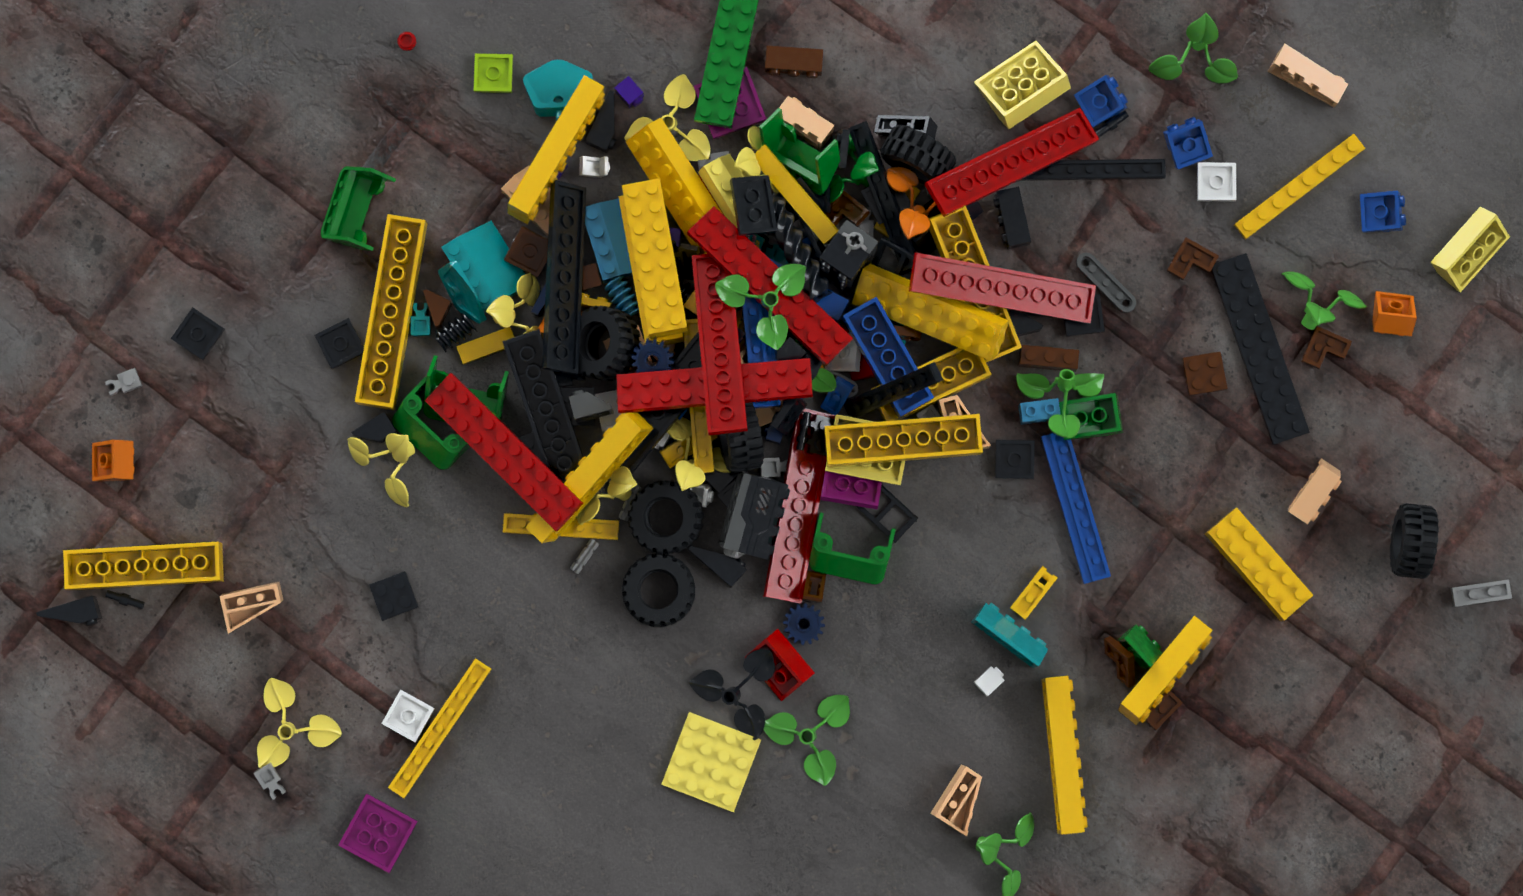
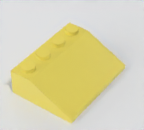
[974,41,1071,129]
[825,414,905,486]

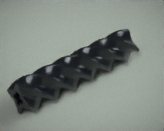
[772,193,833,303]

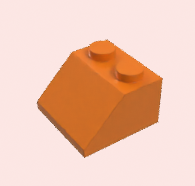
[1372,291,1417,336]
[92,440,134,481]

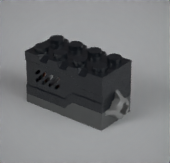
[819,220,878,291]
[718,471,790,560]

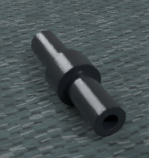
[1095,111,1129,138]
[105,590,145,609]

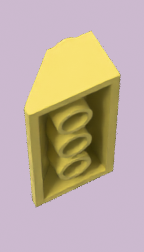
[698,154,744,227]
[1431,207,1510,293]

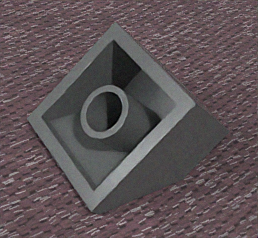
[569,390,614,423]

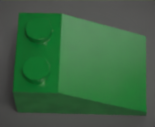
[1059,393,1123,440]
[1117,624,1162,669]

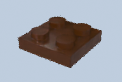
[504,226,548,277]
[1182,351,1228,396]

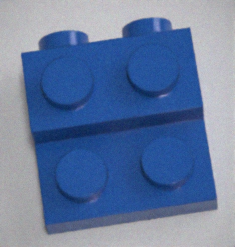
[1074,75,1128,127]
[1163,117,1213,169]
[1360,190,1406,233]

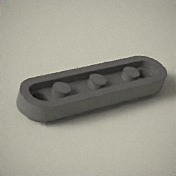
[1076,253,1136,313]

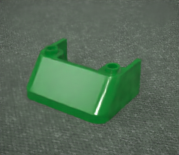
[759,108,840,195]
[321,166,396,251]
[424,355,509,422]
[392,376,470,470]
[809,512,896,585]

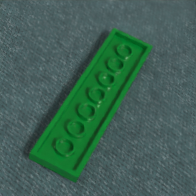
[694,0,759,129]

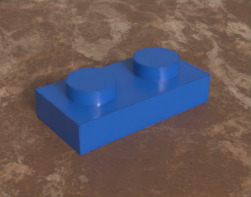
[820,376,855,415]

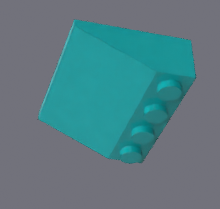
[441,220,525,314]
[971,603,1048,668]

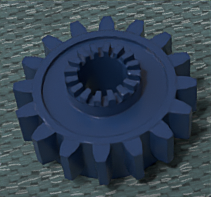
[631,337,674,373]
[783,603,825,645]

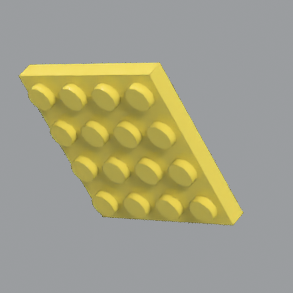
[661,712,761,812]

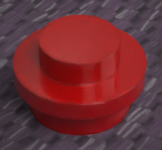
[397,32,417,51]

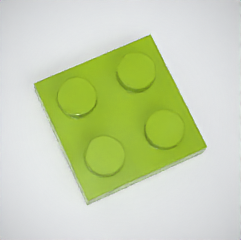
[474,53,513,93]

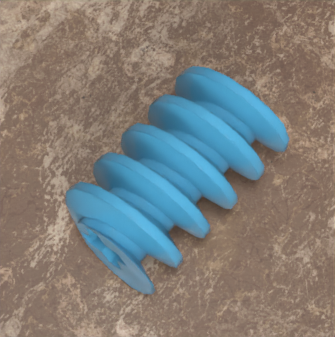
[605,276,639,316]

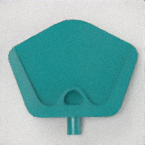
[523,59,593,121]
[438,259,487,324]

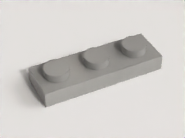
[1450,579,1512,607]

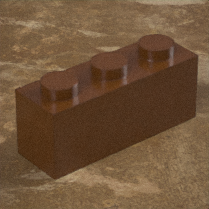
[765,46,823,78]
[1018,345,1079,372]

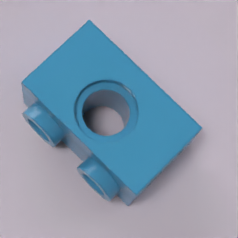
[1018,398,1061,425]

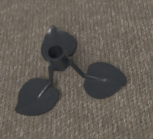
[689,649,775,740]

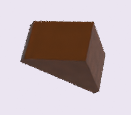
[423,289,452,329]
[802,571,826,603]

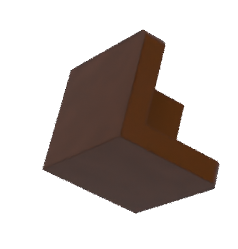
[582,263,602,293]

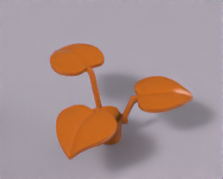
[886,167,936,239]

